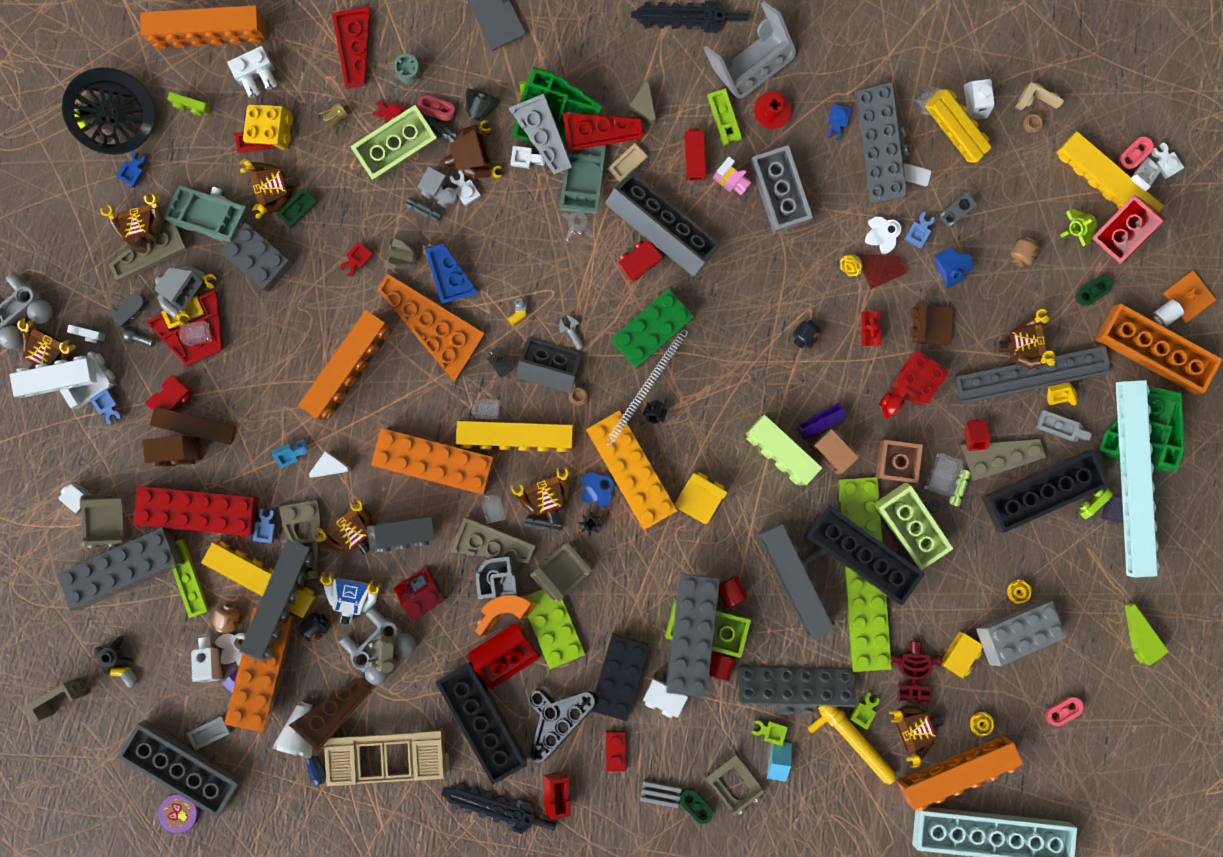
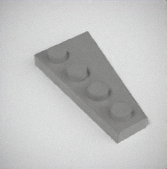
[508,94,573,174]

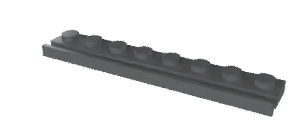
[954,346,1111,404]

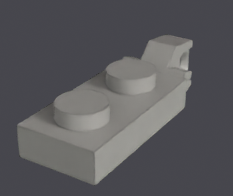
[1035,410,1092,442]

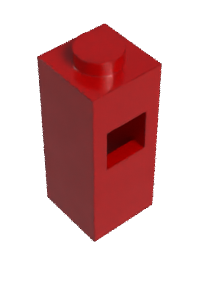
[684,128,706,181]

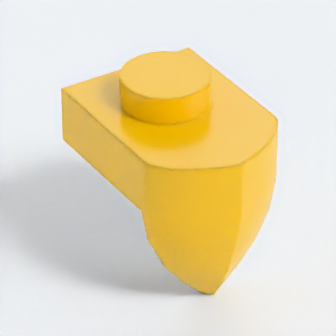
[1047,382,1078,405]

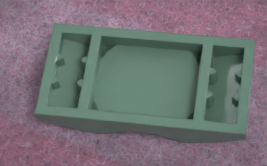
[559,145,606,214]
[163,185,247,242]

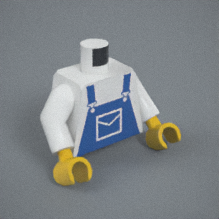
[320,572,382,625]

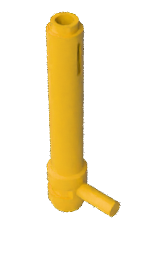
[808,706,897,785]

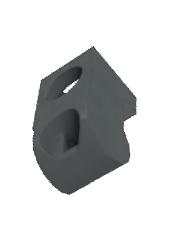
[939,192,978,228]
[107,293,148,328]

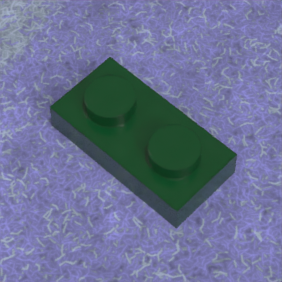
[276,188,318,229]

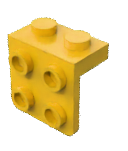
[243,105,293,150]
[675,472,727,524]

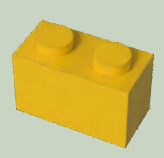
[941,631,983,678]

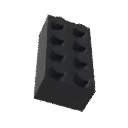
[592,633,649,721]

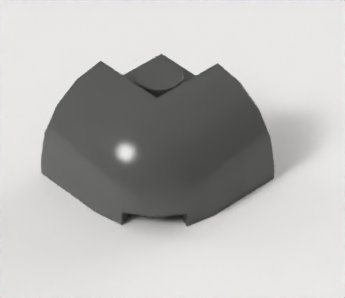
[476,556,520,599]

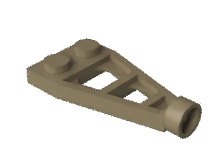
[279,500,322,580]

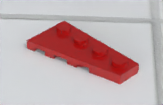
[332,6,370,89]
[562,112,643,151]

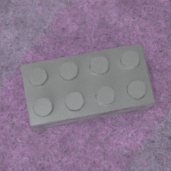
[750,145,813,234]
[976,601,1066,666]

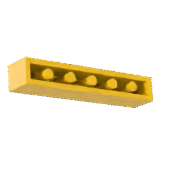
[1056,131,1164,212]
[456,421,573,452]
[201,540,318,618]

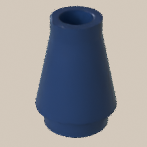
[305,756,326,787]

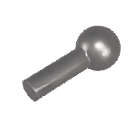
[121,328,156,347]

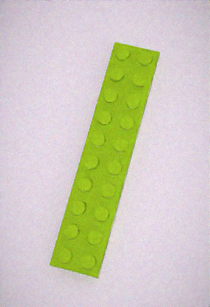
[838,477,892,672]

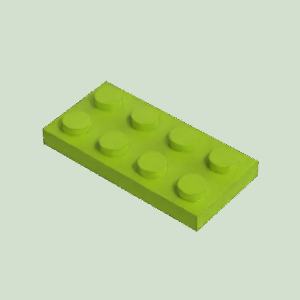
[525,589,585,669]

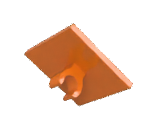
[1162,270,1216,323]

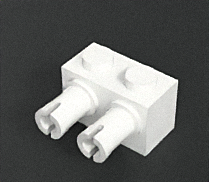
[227,46,277,98]

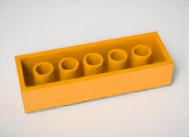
[586,410,677,530]

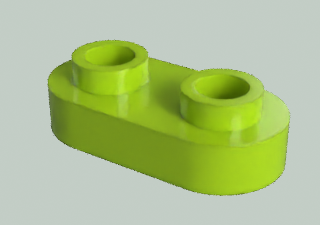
[1079,487,1113,519]

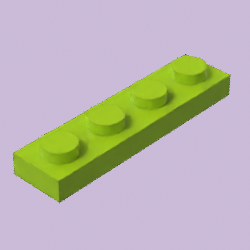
[172,539,210,618]

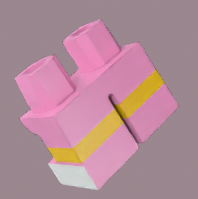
[713,157,752,195]

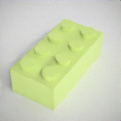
[350,105,437,181]
[745,415,822,485]
[874,482,953,571]

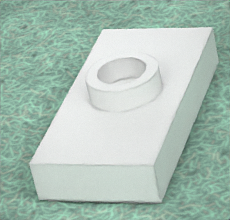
[1131,157,1161,191]

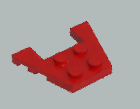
[146,290,223,366]

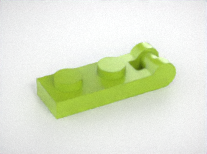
[707,88,742,146]

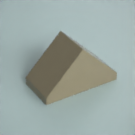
[629,82,656,125]

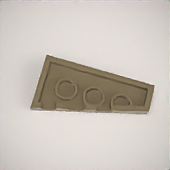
[109,221,188,283]
[959,439,1046,481]
[451,516,536,563]

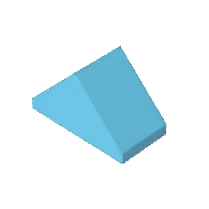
[766,742,792,782]

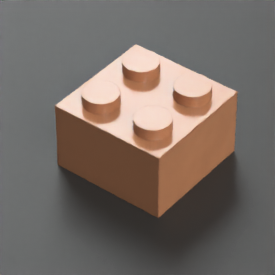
[810,429,859,474]
[875,440,923,483]

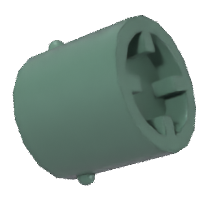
[394,54,421,85]

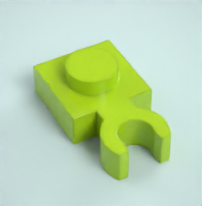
[849,693,880,730]
[752,721,788,746]

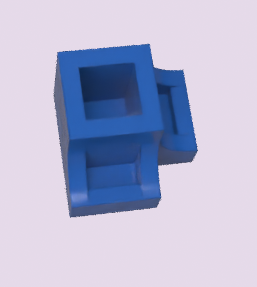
[935,247,973,288]

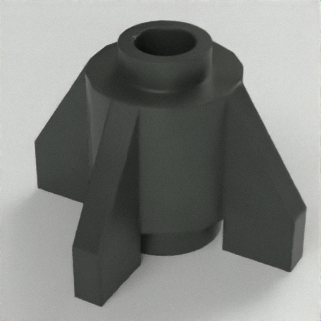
[465,87,500,121]
[94,636,134,675]

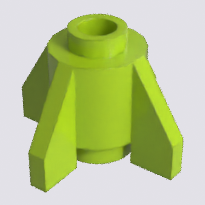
[1060,209,1097,246]

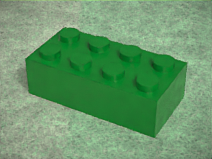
[611,288,694,369]

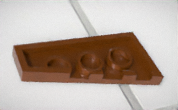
[288,678,371,751]

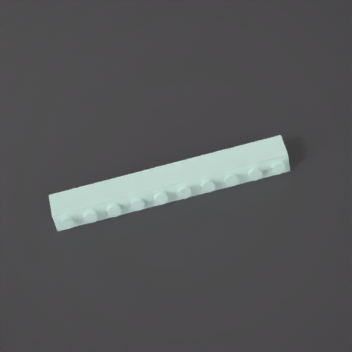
[1116,380,1159,578]

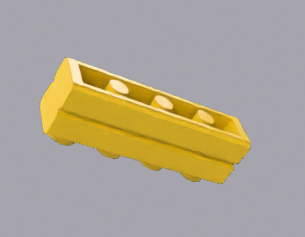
[925,89,992,163]

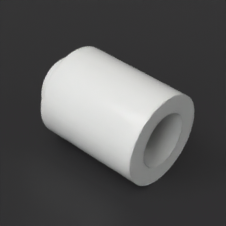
[1152,299,1184,328]

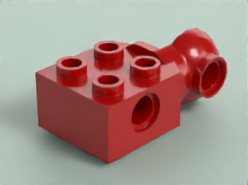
[879,350,949,419]

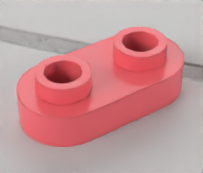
[417,95,455,121]
[1118,137,1154,170]
[1045,696,1084,727]

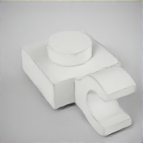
[510,146,545,169]

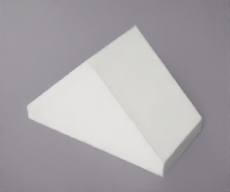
[309,452,351,478]

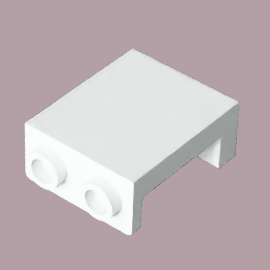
[60,351,117,409]

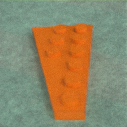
[377,274,485,382]

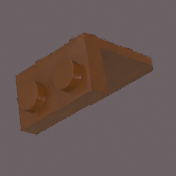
[911,302,953,345]

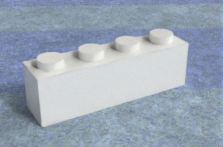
[10,356,98,398]

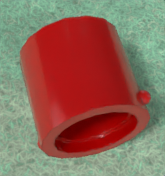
[718,575,748,608]
[709,651,736,681]

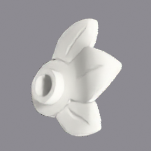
[865,217,901,254]
[214,633,246,666]

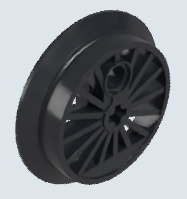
[62,67,156,155]

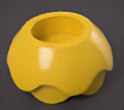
[840,254,863,276]
[1007,580,1032,604]
[970,712,994,737]

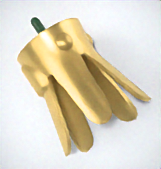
[319,103,348,129]

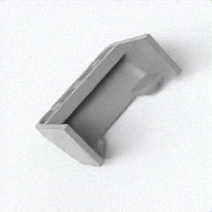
[703,1,796,98]

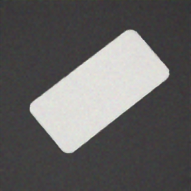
[904,163,931,186]

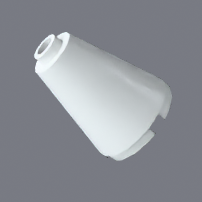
[273,702,313,759]

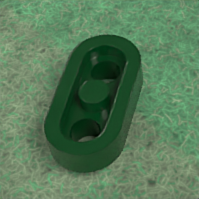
[1075,276,1113,306]
[680,789,713,824]

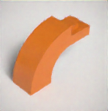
[475,595,538,636]

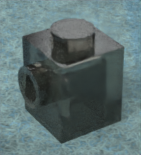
[487,347,517,378]

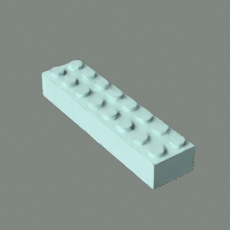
[912,807,1077,857]

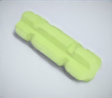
[949,469,971,506]

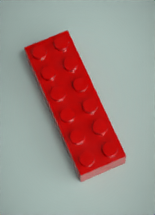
[133,486,259,536]

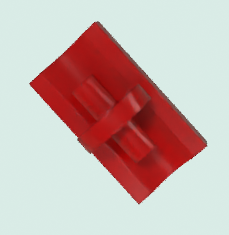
[861,311,882,346]

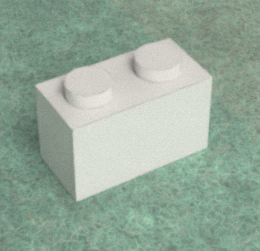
[643,677,688,718]

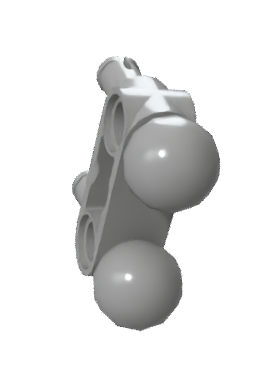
[0,273,53,349]
[339,607,416,685]

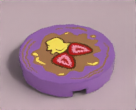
[158,794,199,833]

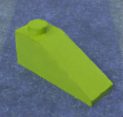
[1125,603,1169,665]

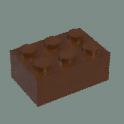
[142,435,201,467]

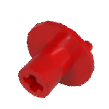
[753,91,792,129]

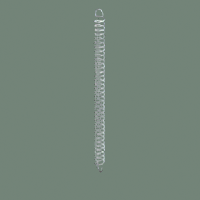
[606,330,688,445]

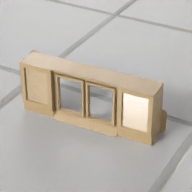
[324,728,450,786]

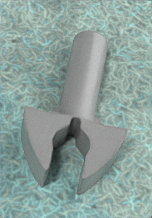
[559,315,584,350]

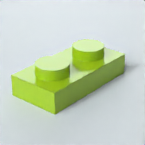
[167,92,211,116]

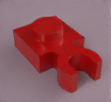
[372,102,408,123]
[340,242,374,277]

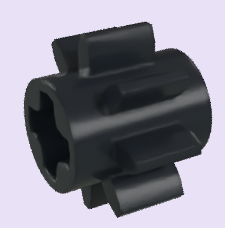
[643,400,668,424]
[578,512,602,536]

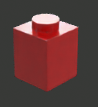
[964,420,991,451]

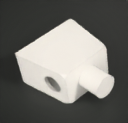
[964,79,994,120]
[191,637,223,683]

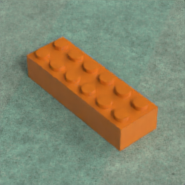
[140,5,267,49]
[1094,303,1223,395]
[298,310,391,420]
[371,428,495,495]
[224,608,295,733]
[897,735,1023,811]

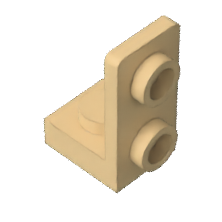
[1015,82,1064,110]

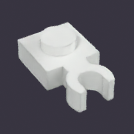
[1151,142,1184,179]
[450,171,481,207]
[67,325,106,343]

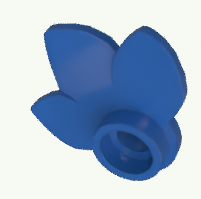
[580,472,615,508]

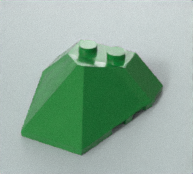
[512,67,602,142]
[1099,386,1185,472]

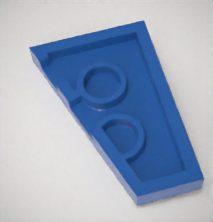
[424,243,478,304]

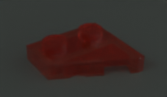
[857,254,907,289]

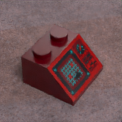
[394,567,447,622]

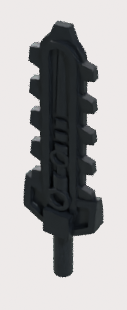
[631,0,748,33]
[441,783,557,834]

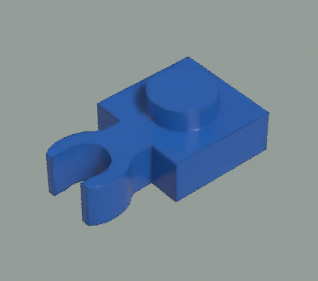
[827,104,851,140]
[116,152,147,188]

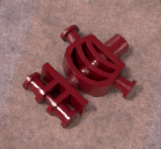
[890,641,941,703]

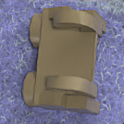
[368,636,397,673]

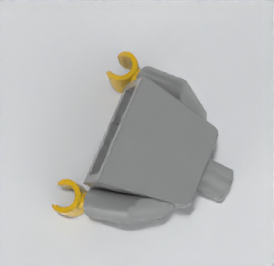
[155,265,217,327]

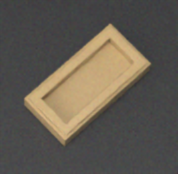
[608,143,648,183]

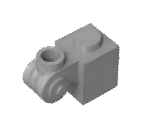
[418,167,458,208]

